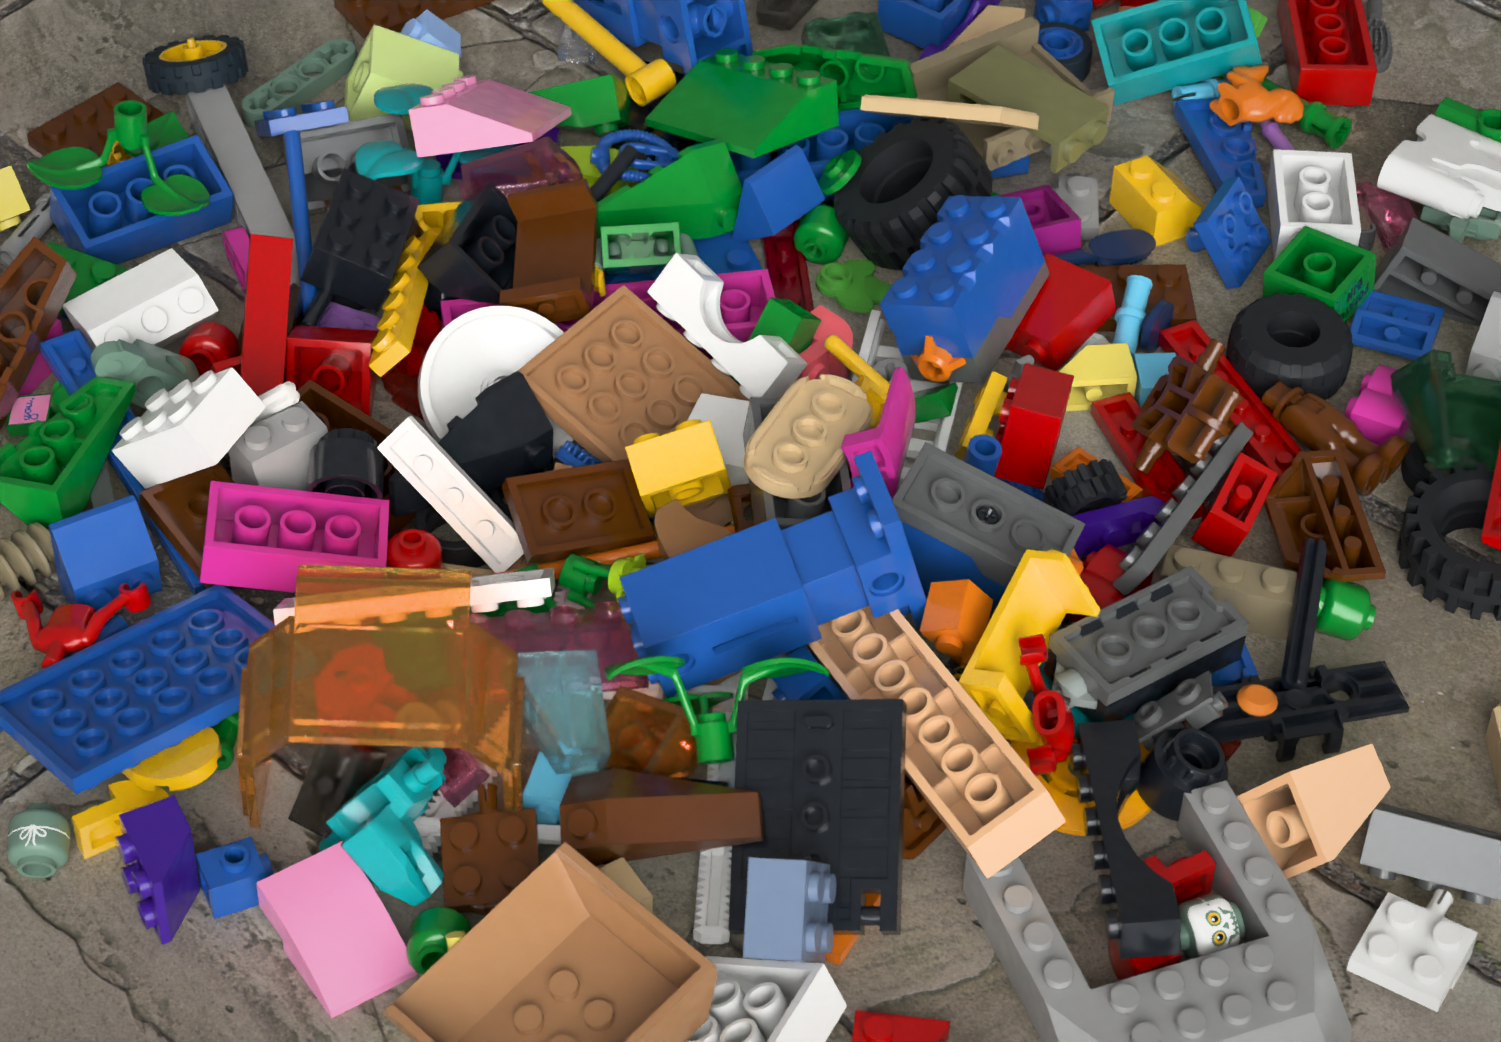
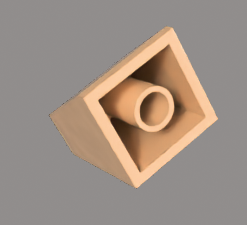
[1236,744,1391,879]

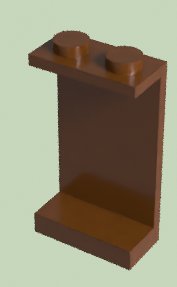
[499,179,598,323]

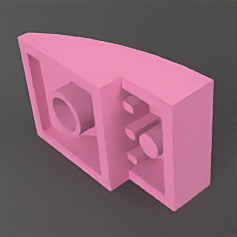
[256,842,417,1018]

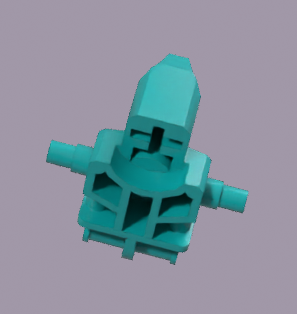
[319,745,447,907]

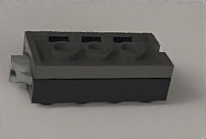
[1043,566,1250,722]

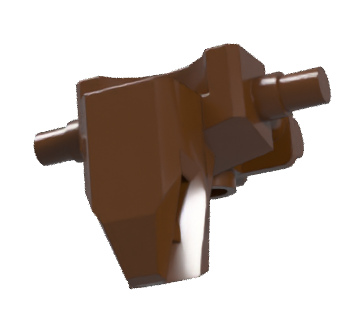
[1132,338,1244,475]

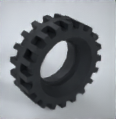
[1397,462,1501,621]

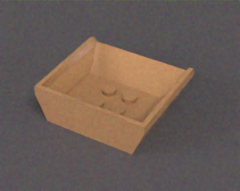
[382,842,718,1042]

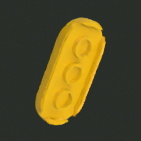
[122,727,222,791]

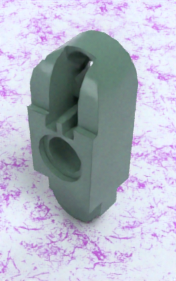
[91,339,200,410]

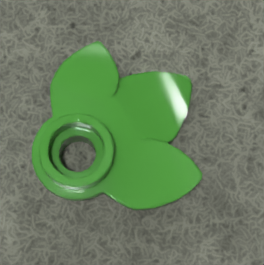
[816,260,891,313]

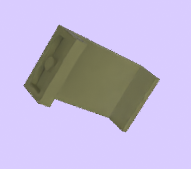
[947,45,1109,174]

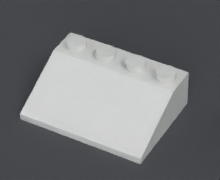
[686,956,847,1042]

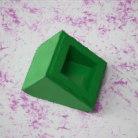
[914,383,958,423]

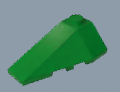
[528,74,631,137]

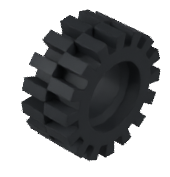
[1042,459,1128,516]

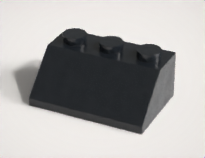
[417,180,517,305]

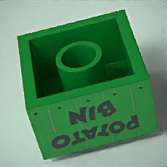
[1263,226,1376,323]

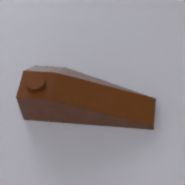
[559,769,764,866]

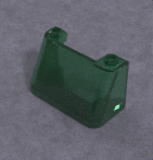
[1390,349,1501,471]

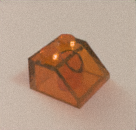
[576,685,698,779]

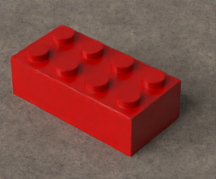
[1277,0,1377,107]

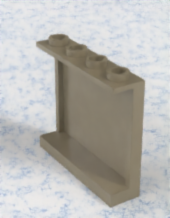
[909,16,1115,171]

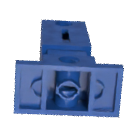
[555,0,753,75]
[618,450,926,697]

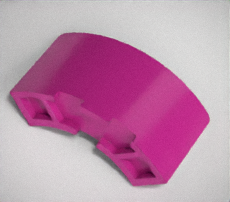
[841,367,916,499]

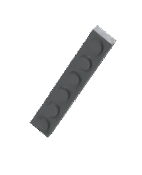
[1112,422,1254,597]

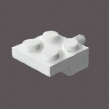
[1347,889,1478,1012]

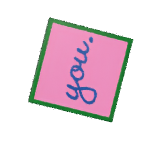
[6,393,55,437]

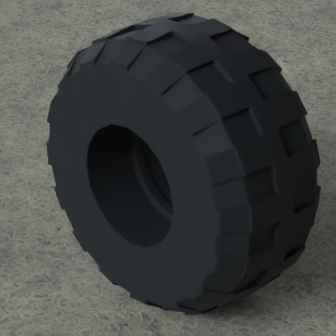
[1226,293,1353,400]

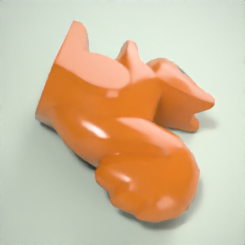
[1210,65,1304,126]

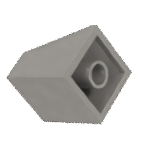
[229,401,328,491]

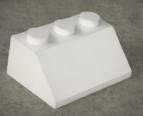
[62,248,219,350]

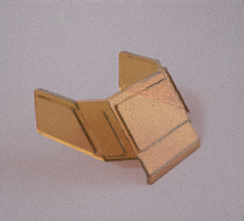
[237,565,528,828]

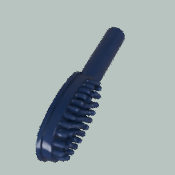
[1053,229,1156,266]

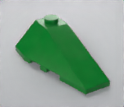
[752,43,918,111]
[597,138,743,240]
[0,376,136,529]

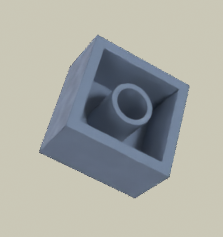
[743,857,836,963]

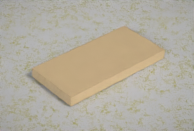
[860,95,1039,130]

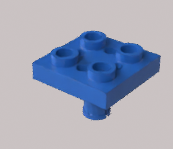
[1186,177,1272,289]

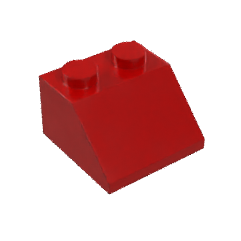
[286,325,378,417]

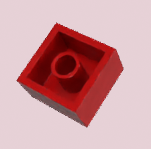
[995,363,1074,490]

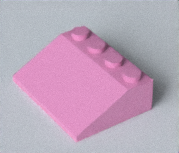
[409,75,572,158]

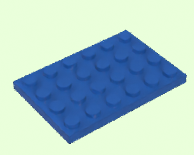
[0,585,319,795]

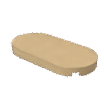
[744,374,873,499]

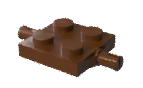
[440,783,540,916]

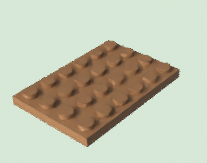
[518,285,752,527]

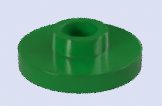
[818,149,862,196]

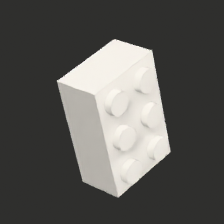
[1267,149,1361,260]
[111,367,266,489]

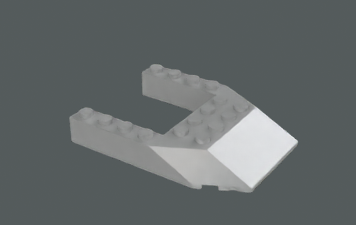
[963,780,1352,1042]

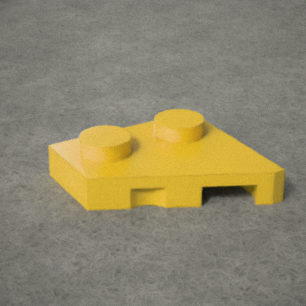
[954,371,1008,460]

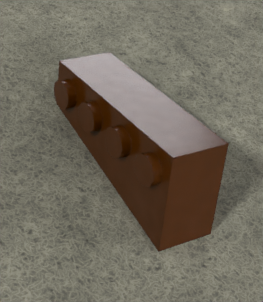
[0,236,77,430]

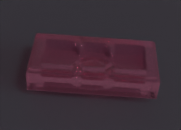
[439,724,490,807]

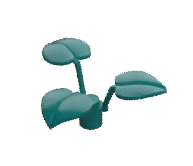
[355,83,531,205]

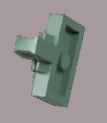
[1420,205,1501,244]

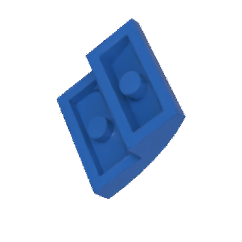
[1350,291,1444,364]

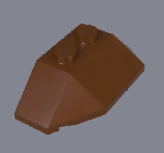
[1264,449,1386,582]

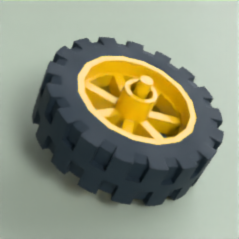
[142,35,249,95]

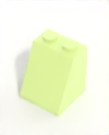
[344,25,463,130]

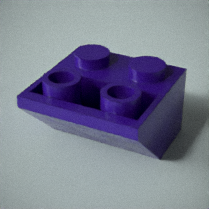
[115,796,200,945]

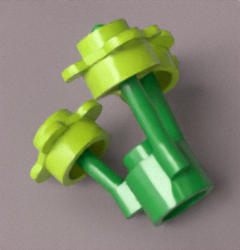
[559,553,650,660]

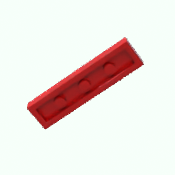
[1090,392,1204,520]

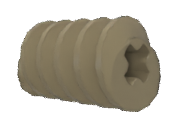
[0,522,55,602]

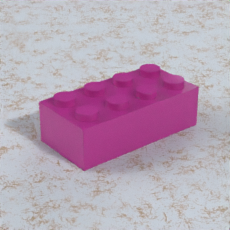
[200,481,390,595]

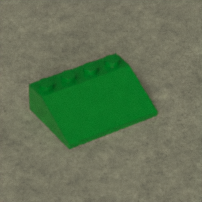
[645,48,839,158]

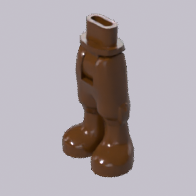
[1261,381,1410,496]

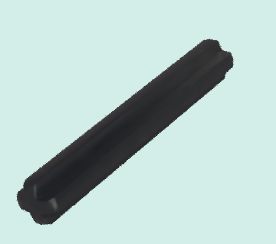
[1281,538,1327,691]

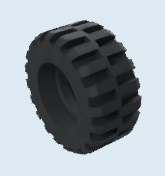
[834,117,993,270]

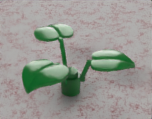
[27,100,210,216]
[604,656,830,765]

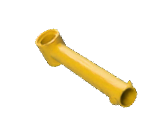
[542,0,676,107]

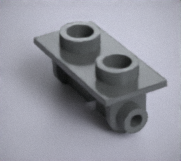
[1132,671,1228,751]

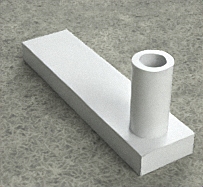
[377,415,524,573]

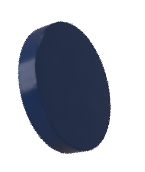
[1140,300,1174,353]

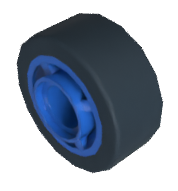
[1038,22,1093,82]

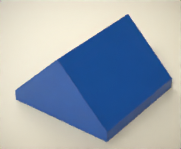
[732,145,826,243]

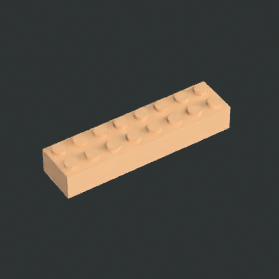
[806,606,1066,879]

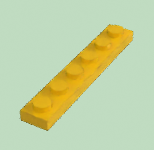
[368,229,437,377]

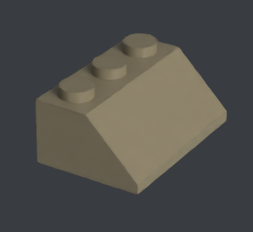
[1160,543,1298,640]

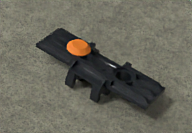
[1199,661,1410,762]

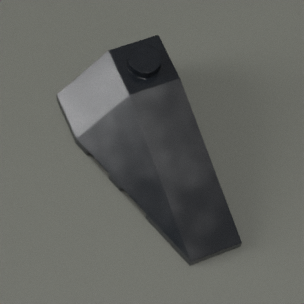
[388,371,553,517]

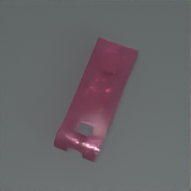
[1356,181,1418,253]

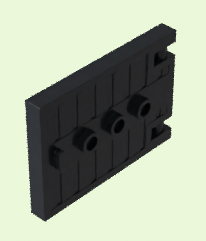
[729,699,907,935]

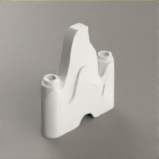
[1377,114,1501,219]

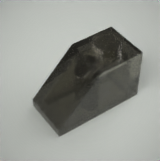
[288,733,388,838]

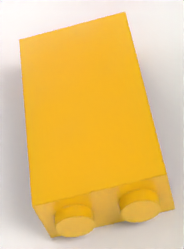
[958,549,1101,743]

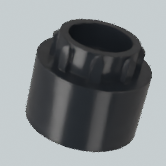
[306,428,386,499]
[1137,728,1228,821]

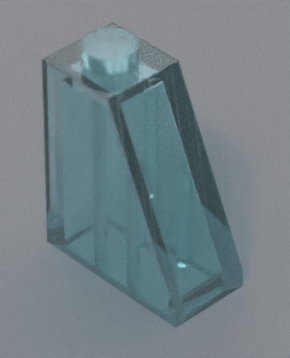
[496,650,611,777]

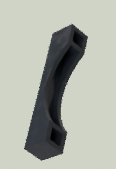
[1070,719,1181,959]

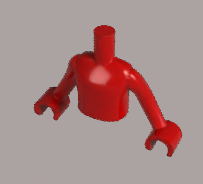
[10,582,152,669]
[1018,634,1076,776]

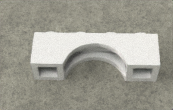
[647,253,808,399]

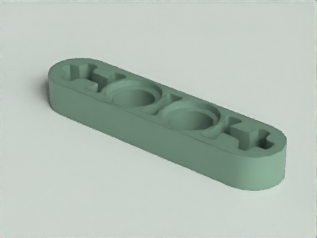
[241,38,356,129]

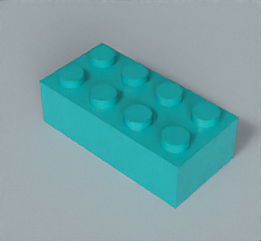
[1091,0,1262,106]

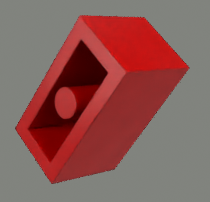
[1191,452,1278,557]

